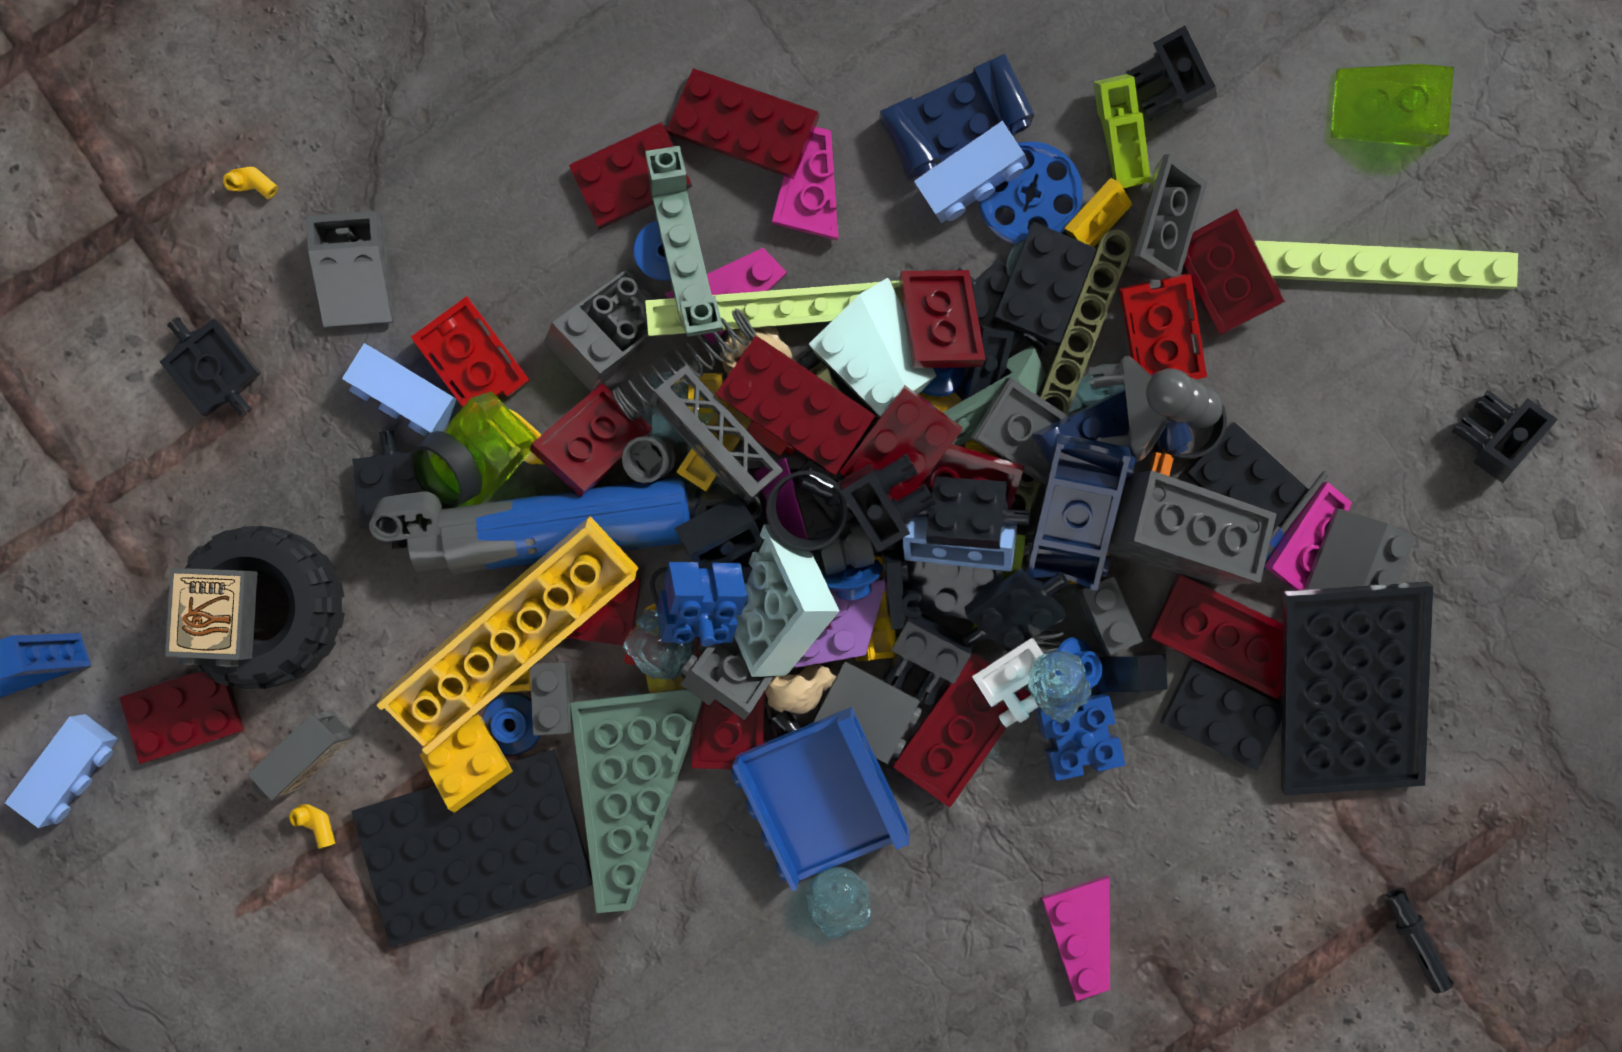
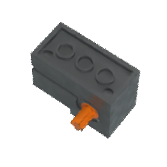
[1107,452,1277,585]

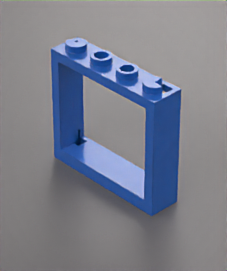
[0,633,91,698]

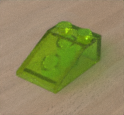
[1331,64,1454,147]
[430,391,537,506]

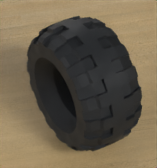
[185,526,345,689]

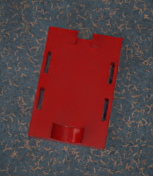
[1119,274,1207,380]
[411,296,531,422]

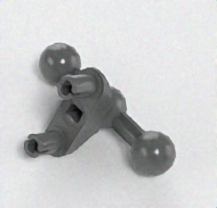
[1089,356,1223,461]

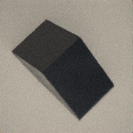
[1097,654,1168,692]

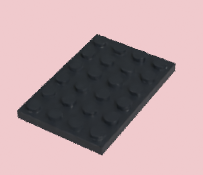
[1281,581,1433,795]
[351,749,593,947]

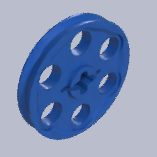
[979,142,1083,246]

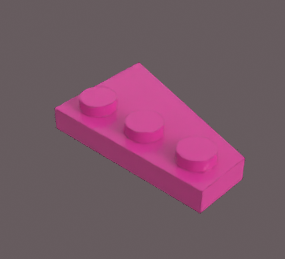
[772,127,839,241]
[665,248,787,345]
[1264,482,1352,591]
[1041,875,1110,1001]

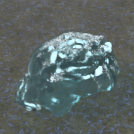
[624,609,693,680]
[1028,651,1091,723]
[806,866,871,938]

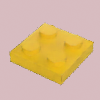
[419,714,513,813]

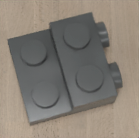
[680,637,774,720]

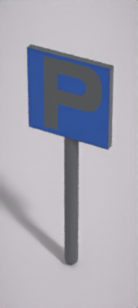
[1263,471,1328,572]

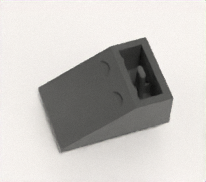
[306,211,394,328]
[544,269,655,392]

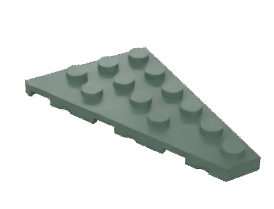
[570,689,703,913]

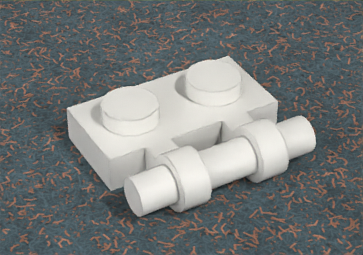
[972,638,1066,727]

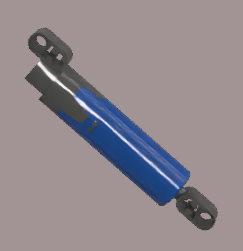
[369,477,762,575]

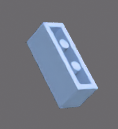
[914,121,1029,223]
[342,343,460,437]
[903,517,1017,571]
[5,714,118,828]

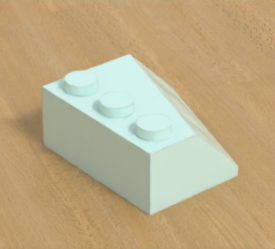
[809,278,937,418]
[734,524,839,677]

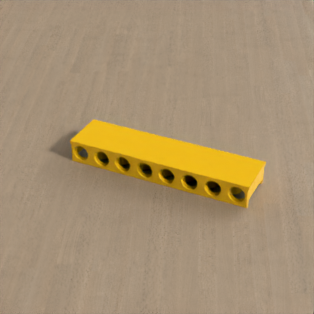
[376,516,638,755]

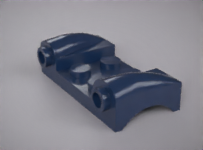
[879,54,1035,180]
[1032,373,1193,464]
[1026,434,1135,591]

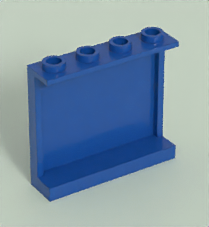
[731,707,910,891]

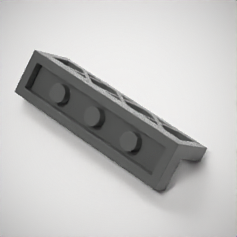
[650,365,783,507]

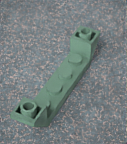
[645,146,723,337]
[943,346,1046,446]

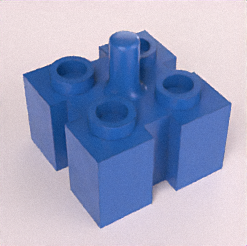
[656,562,747,647]
[1035,693,1126,781]

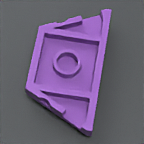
[795,580,885,668]

